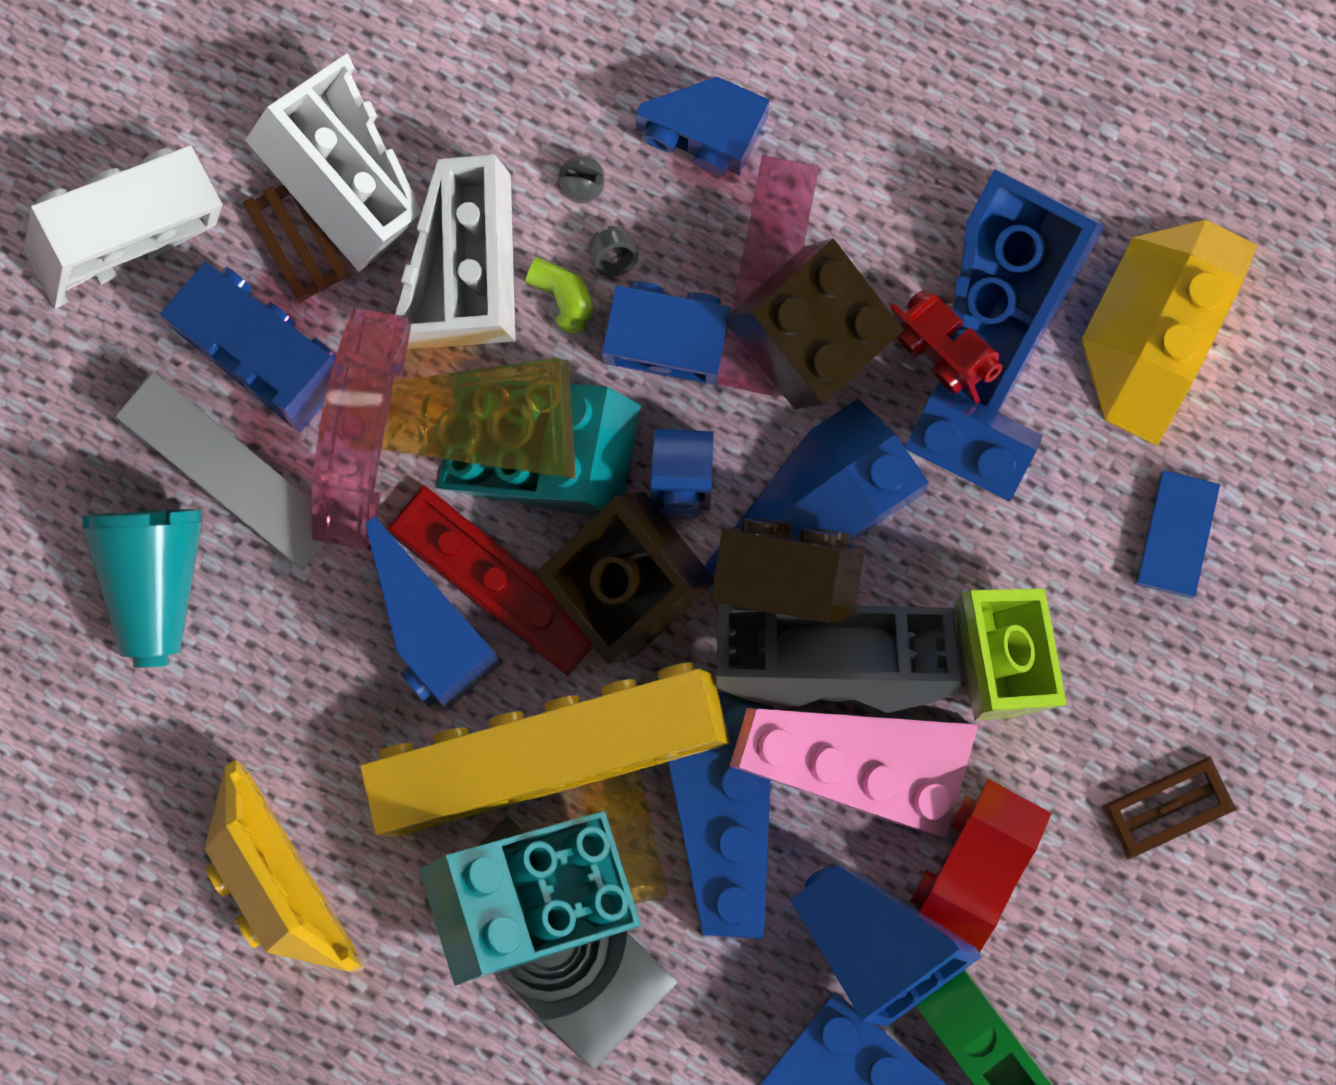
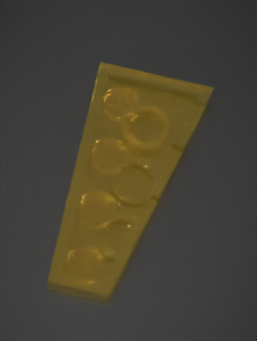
[349,358,576,479]

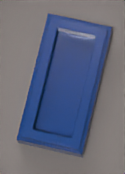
[1135,470,1220,599]

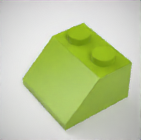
[953,588,1067,721]

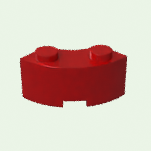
[910,779,1052,953]

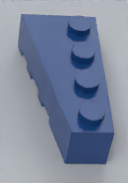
[668,693,774,939]
[757,992,947,1085]

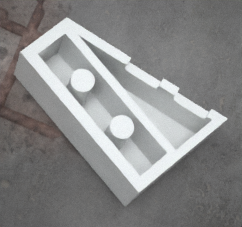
[24,145,222,309]

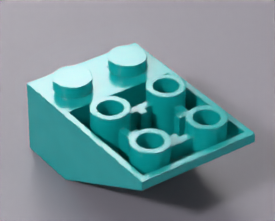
[437,377,641,516]
[419,811,641,986]

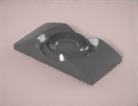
[716,603,961,713]
[424,815,678,1070]

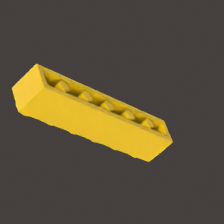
[360,663,731,837]

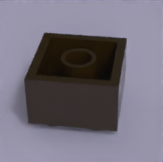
[724,238,904,410]
[535,492,714,665]
[711,518,865,623]

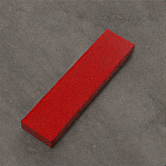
[387,485,593,677]

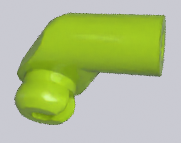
[525,257,594,334]

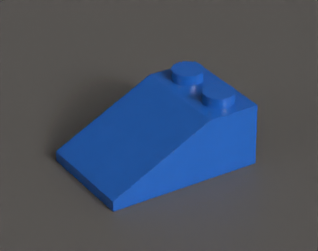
[365,516,500,711]

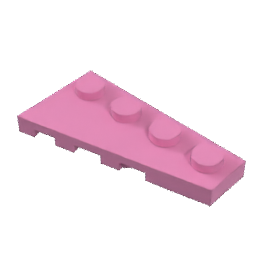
[730,708,978,838]

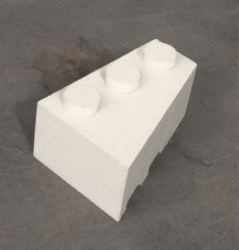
[245,53,422,272]
[385,154,516,349]

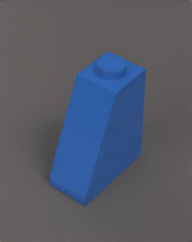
[791,865,981,1027]

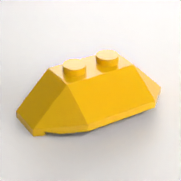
[1080,219,1257,446]
[204,759,366,972]

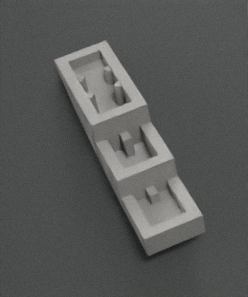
[114,372,341,570]

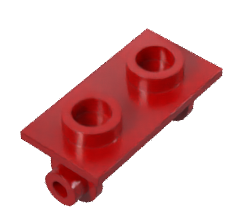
[890,291,1002,404]

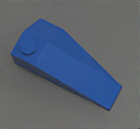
[949,169,1105,413]

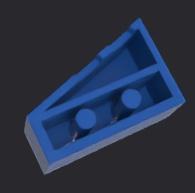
[159,262,345,433]

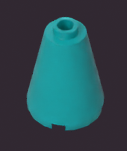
[82,509,202,668]

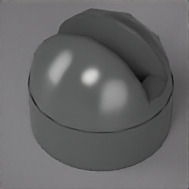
[559,156,605,203]
[589,226,639,277]

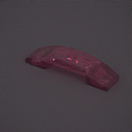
[716,155,820,396]
[312,308,413,551]

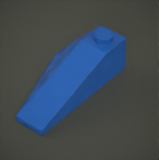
[705,399,929,594]

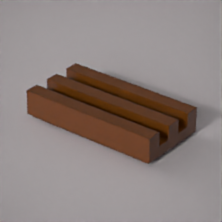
[243,185,349,303]
[1102,756,1237,860]

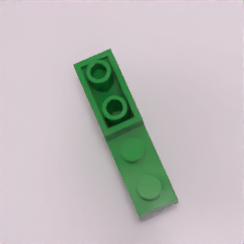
[916,969,1054,1085]

